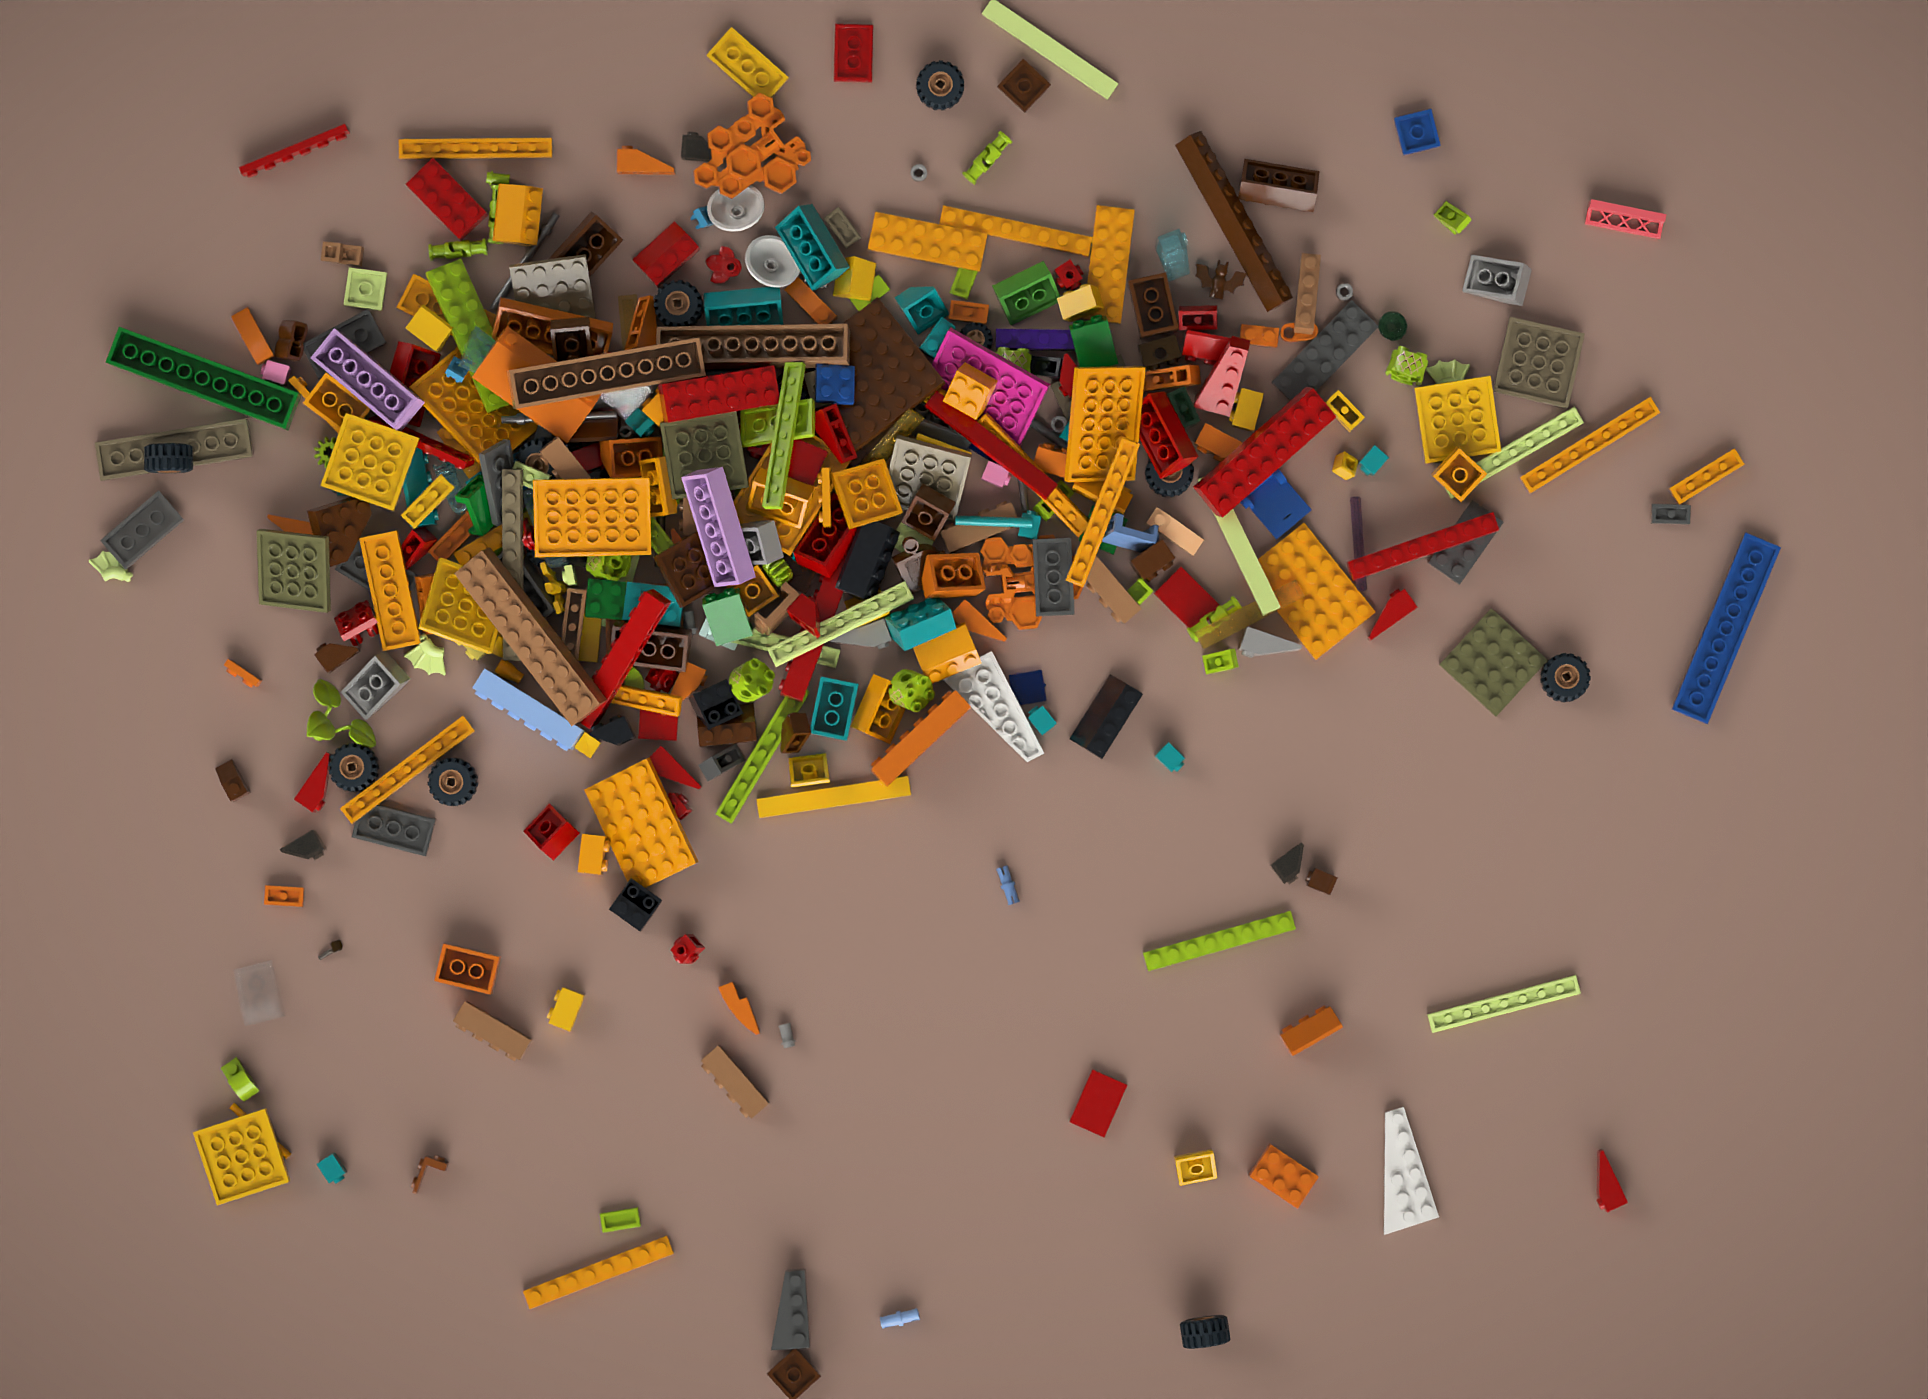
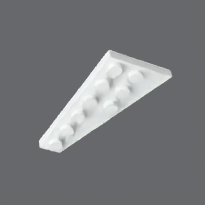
[943,651,1044,762]
[1384,1107,1439,1235]

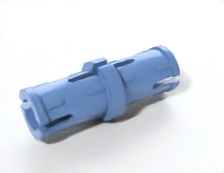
[996,865,1020,905]

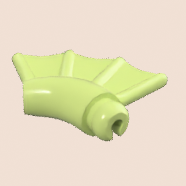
[1425,359,1470,384]
[89,551,133,582]
[404,633,446,675]

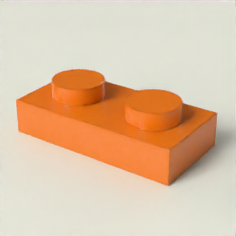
[949,300,989,324]
[1240,324,1279,348]
[224,659,262,688]
[264,885,304,907]

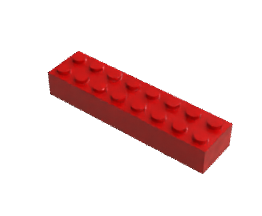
[1193,387,1336,518]

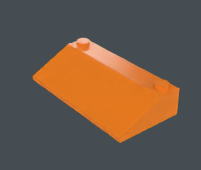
[472,326,602,444]

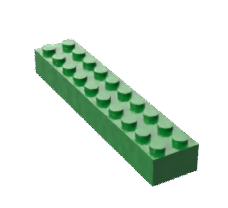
[106,327,302,431]

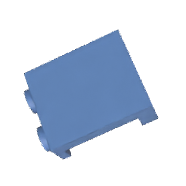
[1102,513,1159,553]

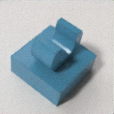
[690,206,713,229]
[445,356,471,383]

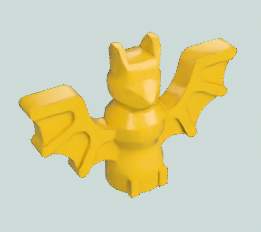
[540,561,568,614]

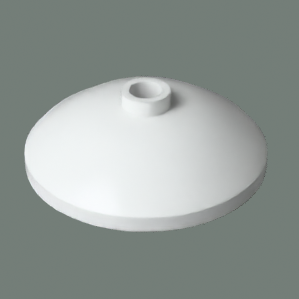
[707,185,765,231]
[745,235,800,287]

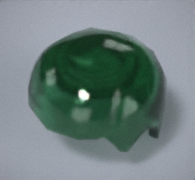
[1378,311,1408,341]

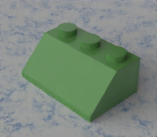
[992,261,1061,325]

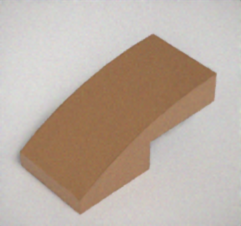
[321,242,364,266]

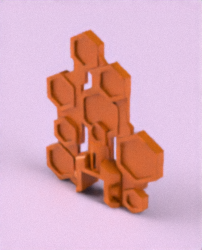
[693,93,811,199]
[980,534,1083,630]

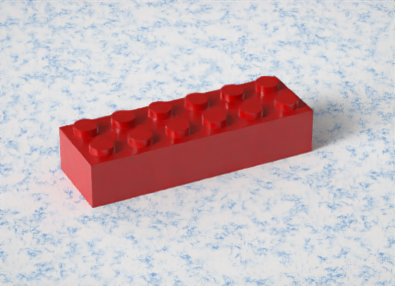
[658,365,779,423]

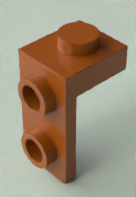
[411,1155,449,1194]

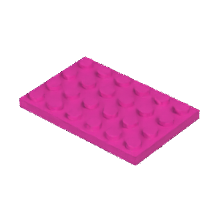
[932,328,1050,446]

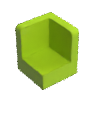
[1127,578,1153,605]

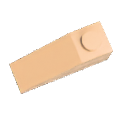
[1145,507,1204,556]

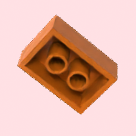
[434,943,501,995]
[1248,1143,1319,1209]

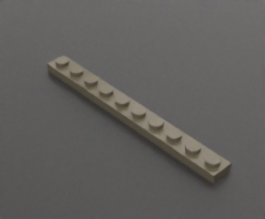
[502,468,523,661]

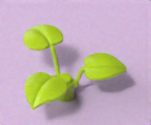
[307,679,376,748]

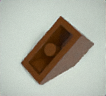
[314,643,360,674]
[780,712,812,753]
[215,759,251,802]
[1305,868,1338,895]

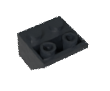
[689,679,743,730]
[589,715,636,746]
[609,878,662,932]

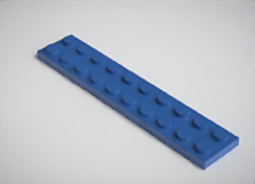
[1672,533,1781,724]

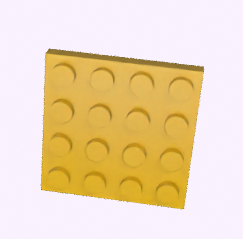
[1414,375,1501,464]
[320,413,420,511]
[418,557,498,654]
[193,1108,290,1205]

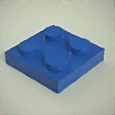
[1394,109,1441,156]
[815,364,855,405]

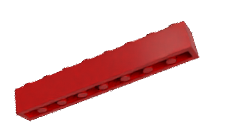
[1346,512,1500,581]
[778,554,847,703]
[580,589,672,729]

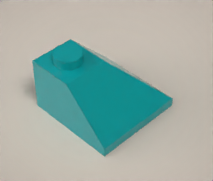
[894,286,949,335]

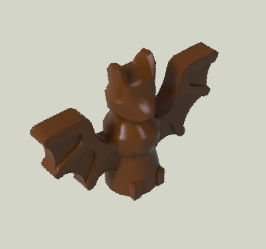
[1195,260,1248,300]

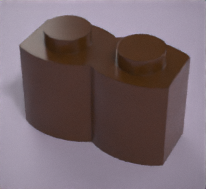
[275,320,308,361]

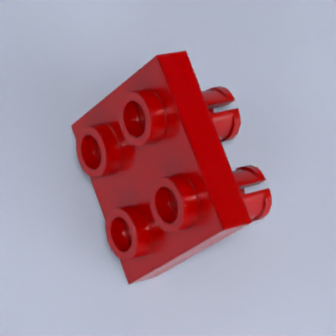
[334,600,379,646]

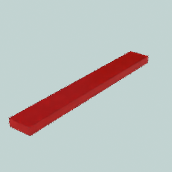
[924,391,1058,500]

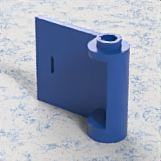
[1240,469,1312,540]

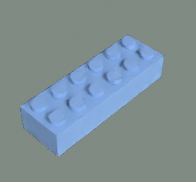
[472,668,585,751]

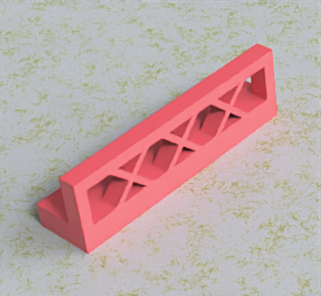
[1585,199,1667,239]

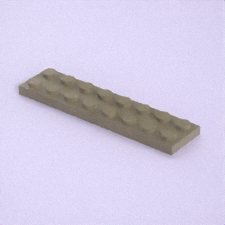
[95,419,253,481]

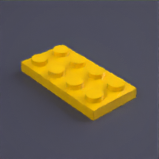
[706,27,789,98]

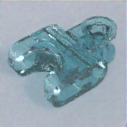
[432,462,467,515]

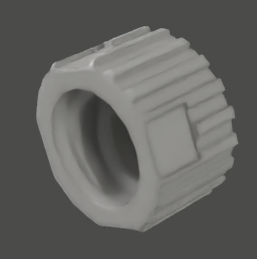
[910,164,927,182]
[1336,283,1353,301]
[1051,416,1067,433]

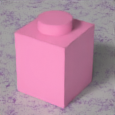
[260,360,292,386]
[981,461,1012,488]

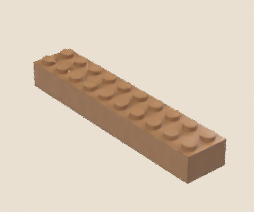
[656,324,850,370]
[507,338,706,409]
[454,548,607,726]

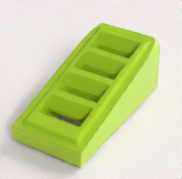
[1033,480,1074,521]

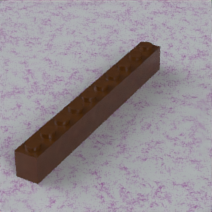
[1175,131,1293,312]

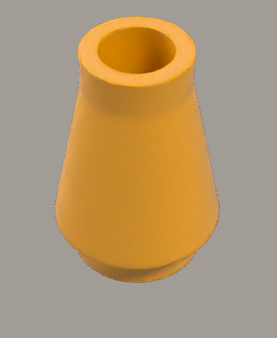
[494,659,524,684]

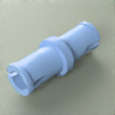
[880,1308,920,1329]

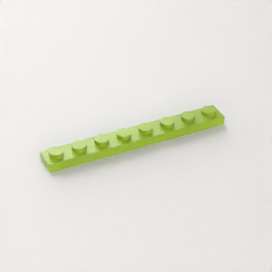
[762,362,806,509]
[716,690,810,824]
[1143,911,1296,971]

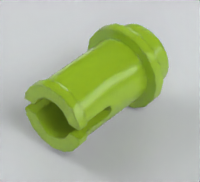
[486,170,510,186]

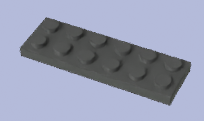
[1272,300,1379,401]

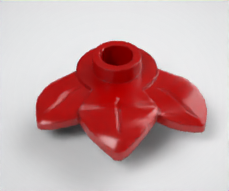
[705,246,742,284]
[522,517,535,551]

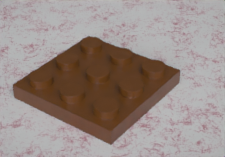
[653,531,716,608]

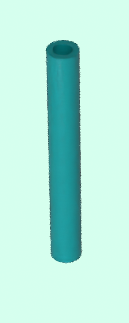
[955,515,1033,528]

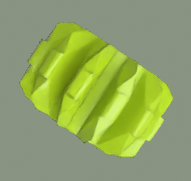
[314,437,336,469]
[762,558,793,587]

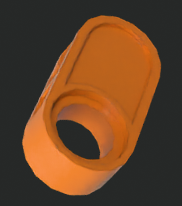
[1280,323,1318,342]

